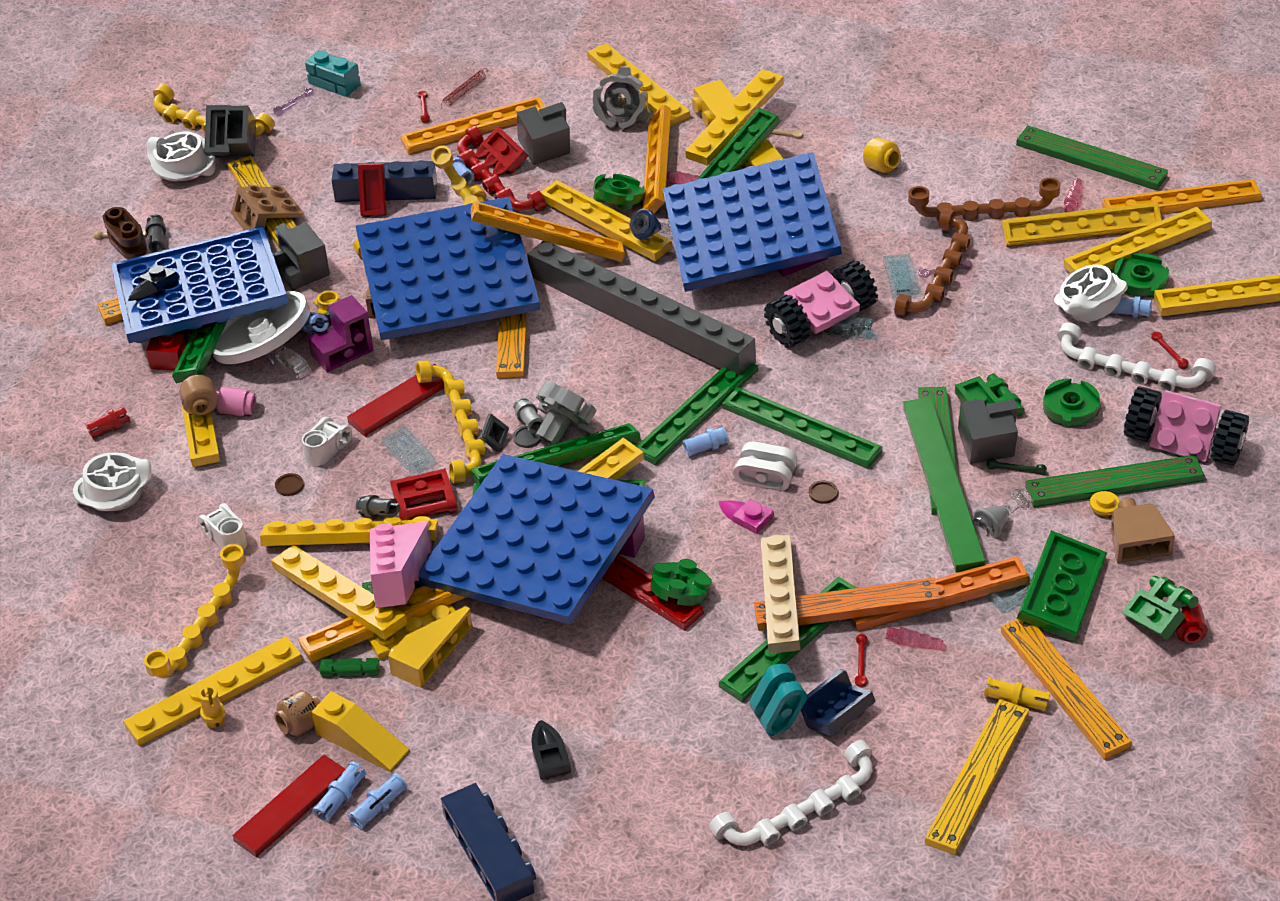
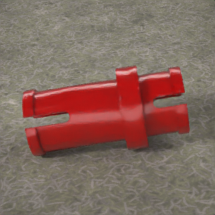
[85,405,131,439]

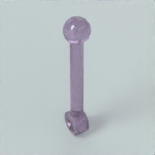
[273,88,313,115]
[918,260,972,278]

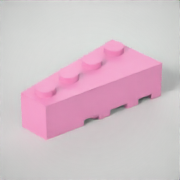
[370,521,433,608]

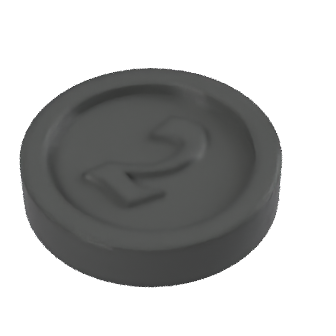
[513,426,541,448]

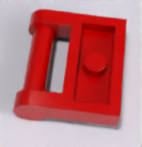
[390,468,458,521]

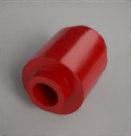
[1175,603,1208,643]

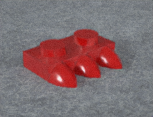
[476,126,529,175]

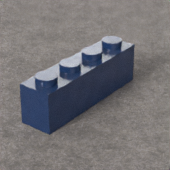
[331,160,438,202]
[441,783,537,901]

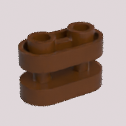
[103,207,148,259]

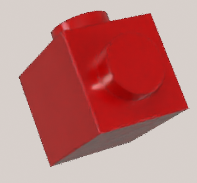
[146,334,187,371]

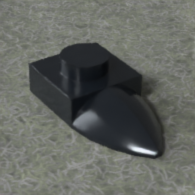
[128,265,179,301]
[531,720,571,780]

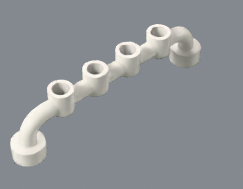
[1057,323,1217,392]
[709,740,872,846]

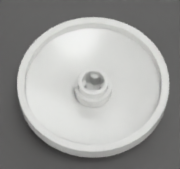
[212,291,310,364]

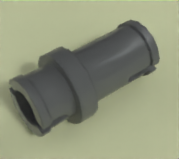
[145,214,166,252]
[356,495,400,518]

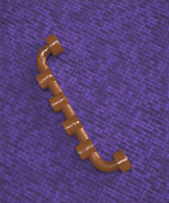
[908,178,1061,221]
[894,208,971,317]

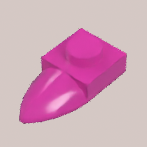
[718,498,774,534]

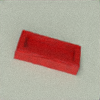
[357,163,387,216]

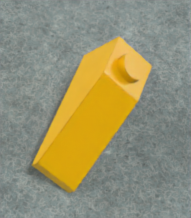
[388,606,473,688]
[311,691,410,772]

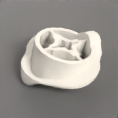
[147,132,215,182]
[1054,265,1128,322]
[73,453,152,511]

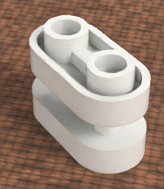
[733,442,798,491]

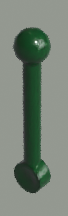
[986,459,1047,475]

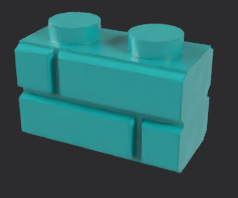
[305,50,361,97]

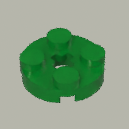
[593,174,645,210]
[1114,253,1169,298]
[1043,379,1100,428]
[650,559,712,606]

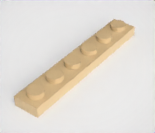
[761,535,800,654]

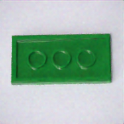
[1016,530,1107,642]

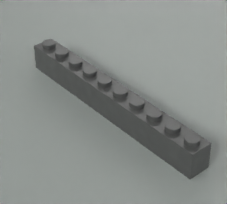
[527,241,756,377]

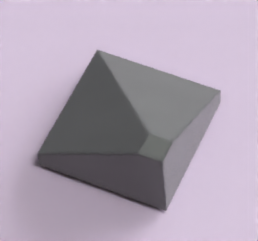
[479,413,509,452]

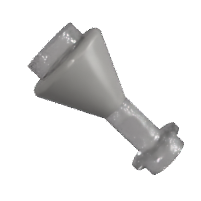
[972,489,1031,539]

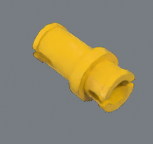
[197,685,226,729]

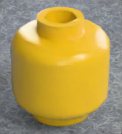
[863,138,901,173]

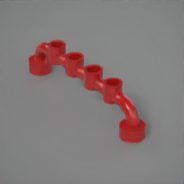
[457,125,546,212]

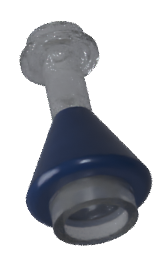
[630,209,673,240]

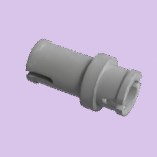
[513,397,543,434]

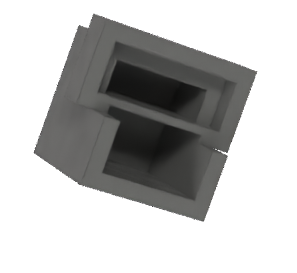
[517,102,570,165]
[204,105,256,157]
[273,222,330,290]
[958,398,1018,464]

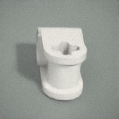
[302,416,352,467]
[198,503,247,550]

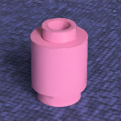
[216,386,256,417]

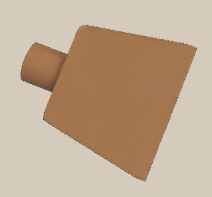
[1111,498,1175,563]

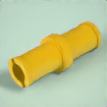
[984,677,1051,712]

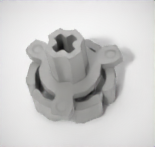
[592,66,651,129]
[535,381,597,445]

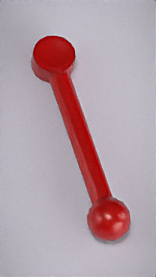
[418,91,430,123]
[1151,332,1189,369]
[855,634,868,687]

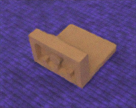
[231,185,304,231]

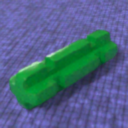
[320,658,380,677]

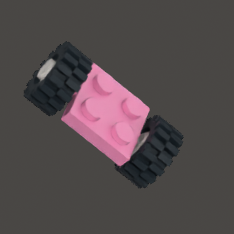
[764,260,878,348]
[1124,386,1249,466]

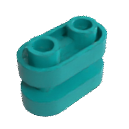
[749,664,807,736]

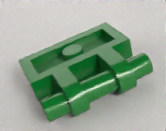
[955,373,1025,416]
[1121,576,1199,640]

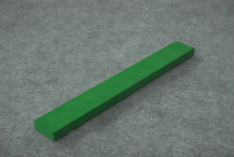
[903,397,985,573]

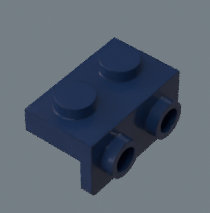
[801,669,876,736]

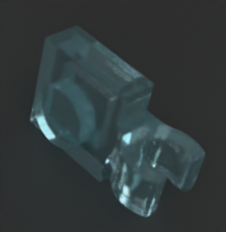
[824,312,874,340]

